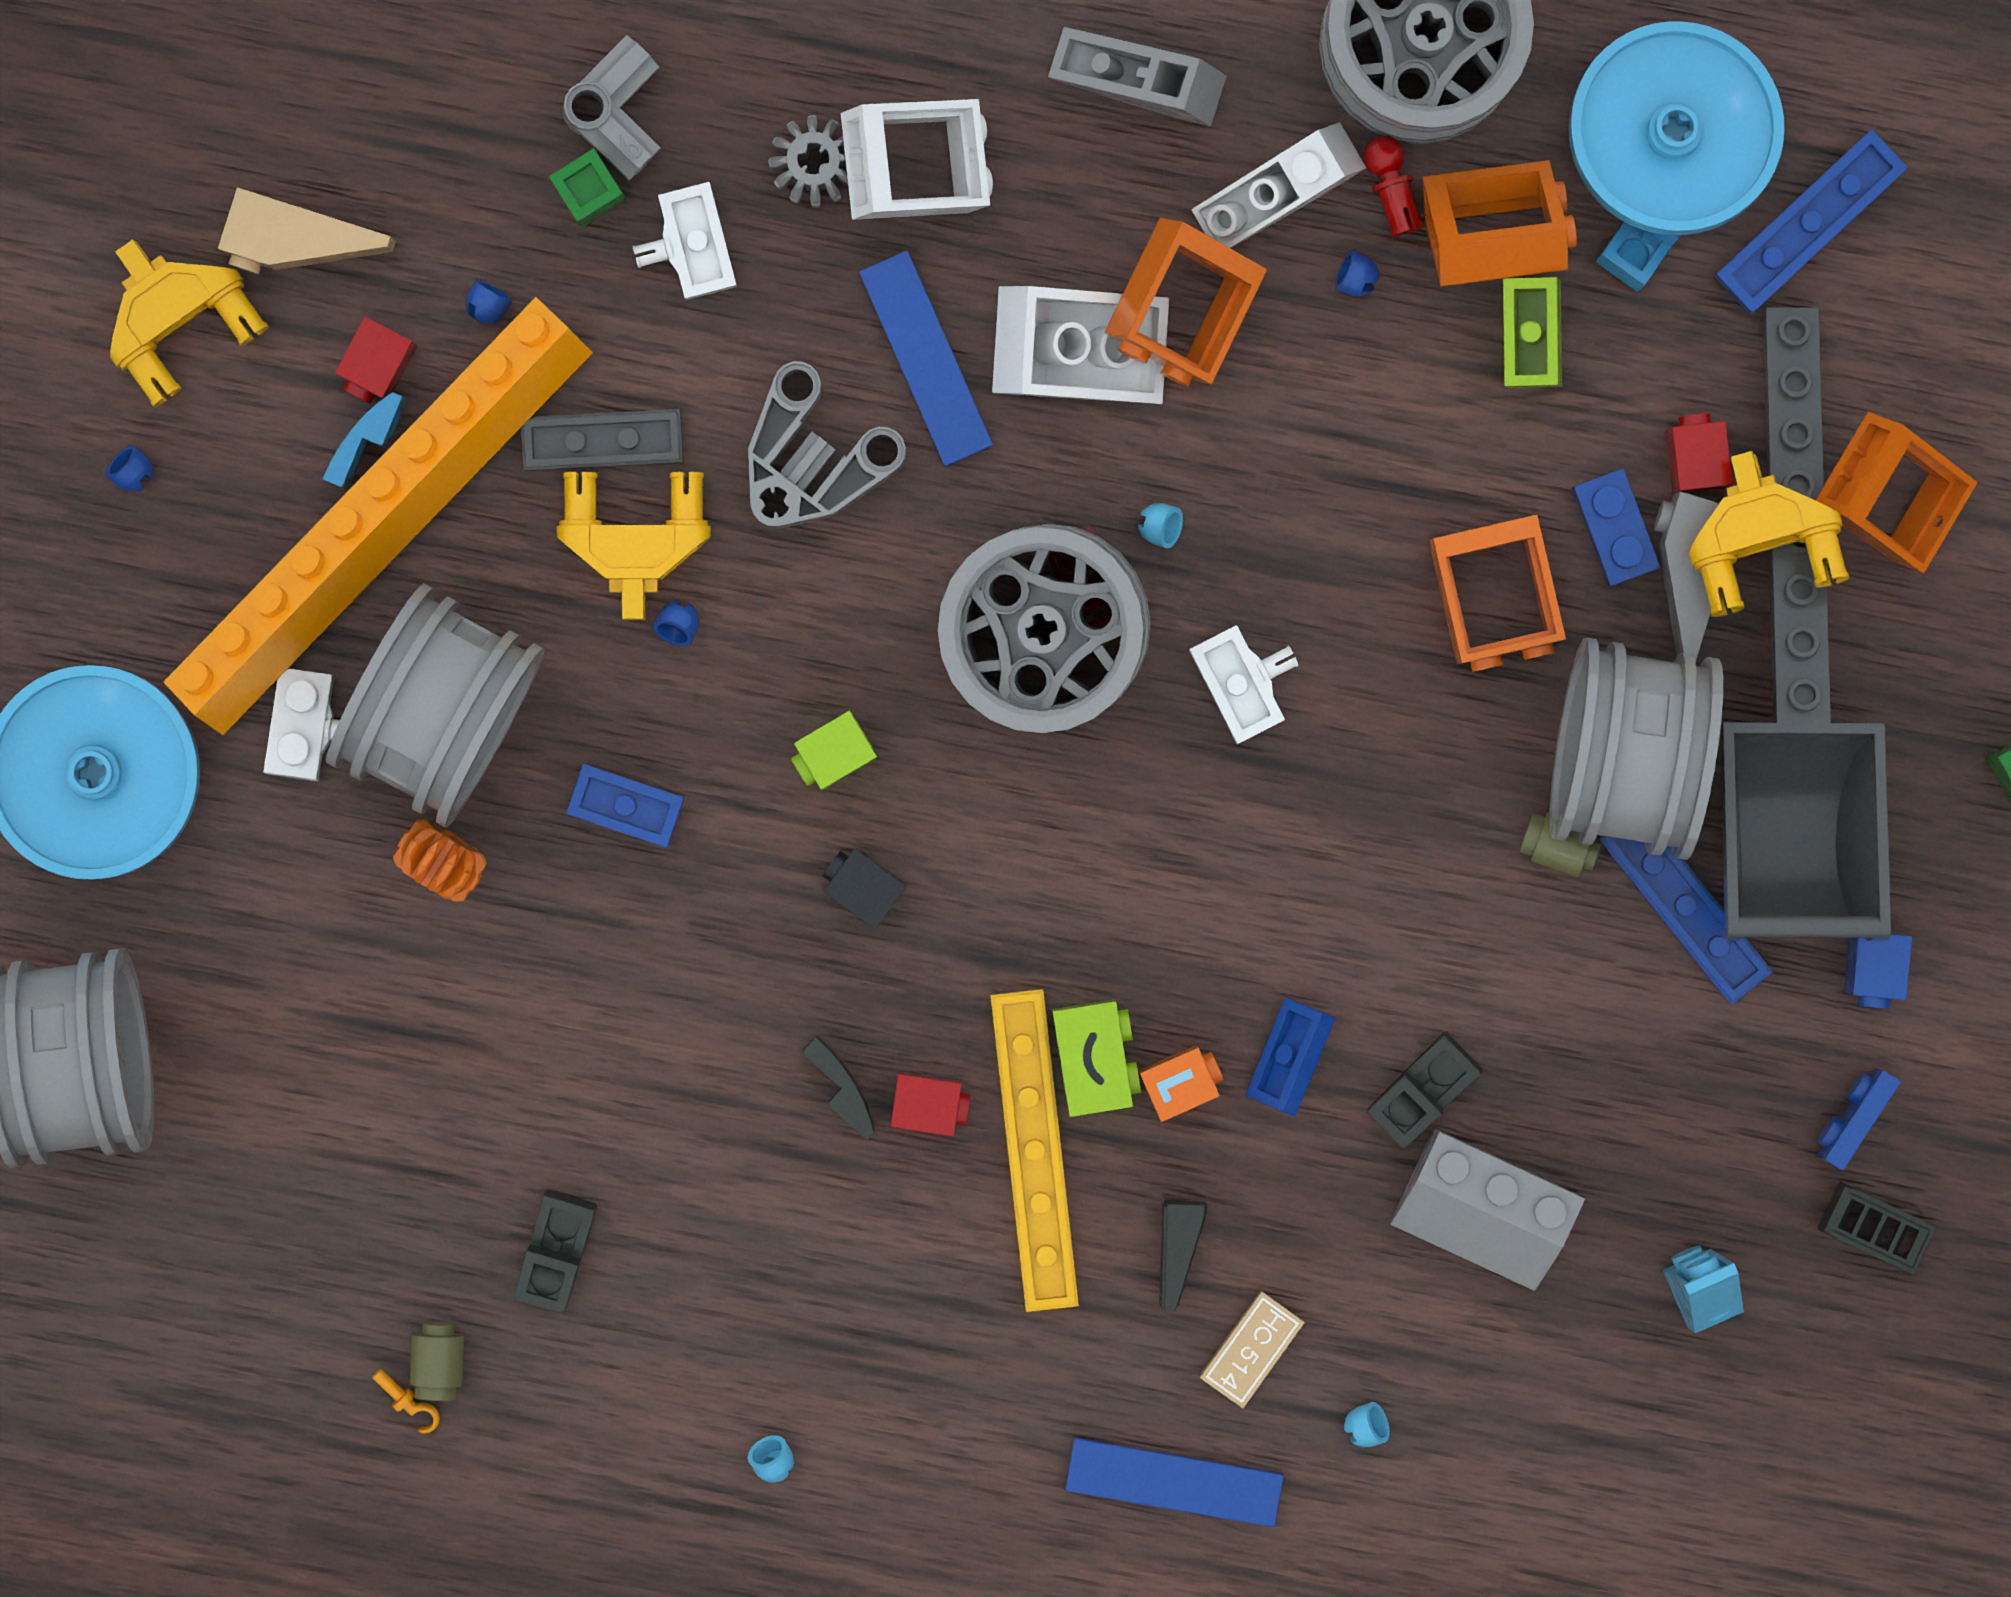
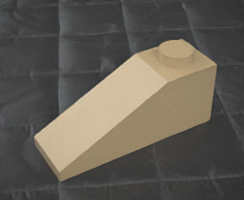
[218,187,396,275]

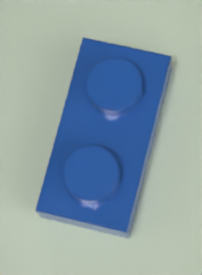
[1572,468,1660,587]
[566,763,685,848]
[1245,997,1335,1116]
[1816,1067,1901,1171]

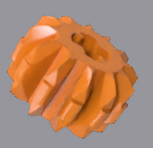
[393,819,487,902]

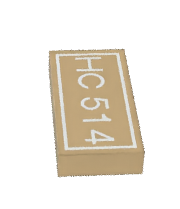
[1199,1290,1305,1409]

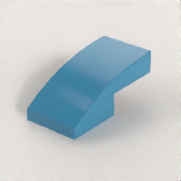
[1595,222,1681,293]
[323,392,408,490]

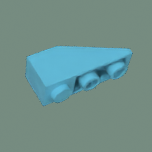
[1662,1245,1744,1333]

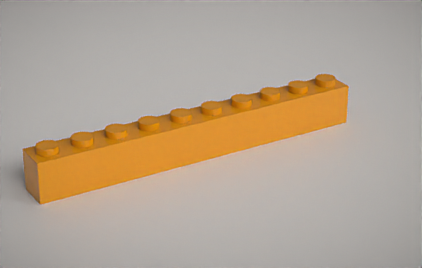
[163,297,593,735]

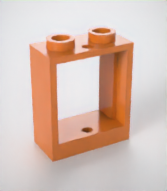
[1423,160,1577,287]
[1104,218,1267,387]
[1815,411,1978,574]
[1429,515,1566,672]

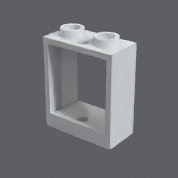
[841,99,993,220]

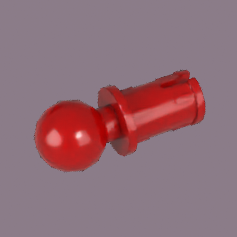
[1363,136,1424,238]

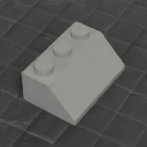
[1390,1128,1585,1291]

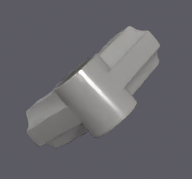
[562,35,661,182]

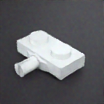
[633,182,737,300]
[1189,625,1299,744]
[263,669,340,782]

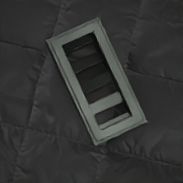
[1817,1181,1937,1275]
[1159,1200,1207,1311]

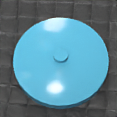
[1569,21,1784,235]
[0,665,200,880]

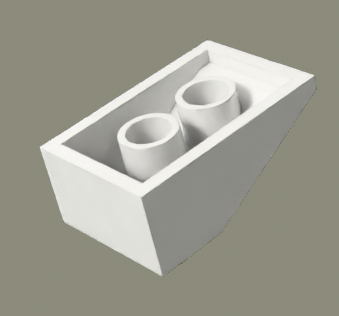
[992,286,1169,404]

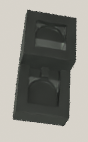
[1367,1031,1483,1149]
[802,1035,875,1140]
[513,1189,597,1314]

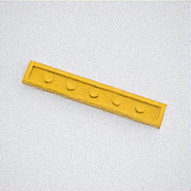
[990,989,1079,1312]

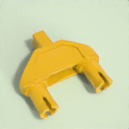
[110,239,269,408]
[1689,451,1849,617]
[556,472,711,620]

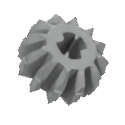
[768,115,848,208]

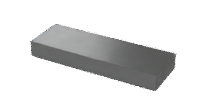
[521,409,684,471]

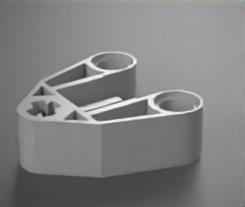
[748,361,906,529]

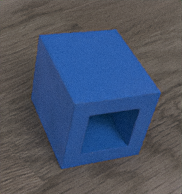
[1844,934,1912,1009]

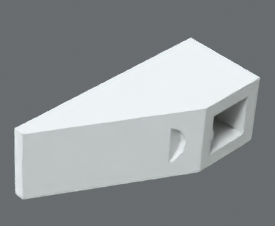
[1191,122,1366,248]

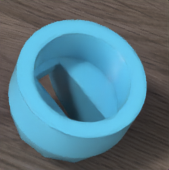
[1138,503,1183,548]
[1344,1402,1390,1448]
[747,1435,795,1483]

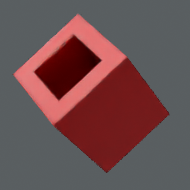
[335,317,417,405]
[1665,413,1733,494]
[890,1071,971,1137]

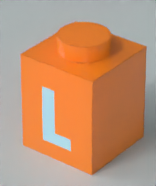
[1138,1045,1224,1122]

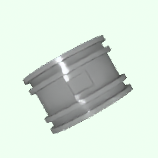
[1319,0,1534,145]
[937,524,1151,733]
[326,583,545,827]
[1549,638,1723,860]
[0,948,154,1168]

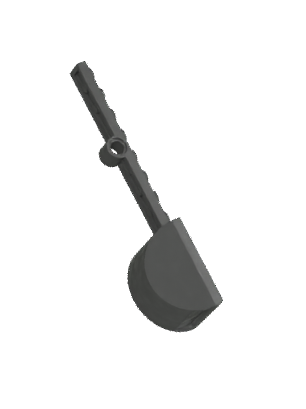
[1720,307,1891,941]

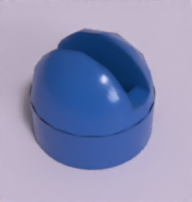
[1335,250,1380,297]
[466,279,513,325]
[105,445,153,492]
[653,600,700,646]

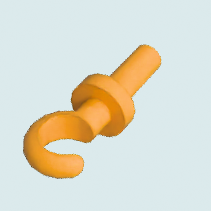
[372,1368,440,1434]

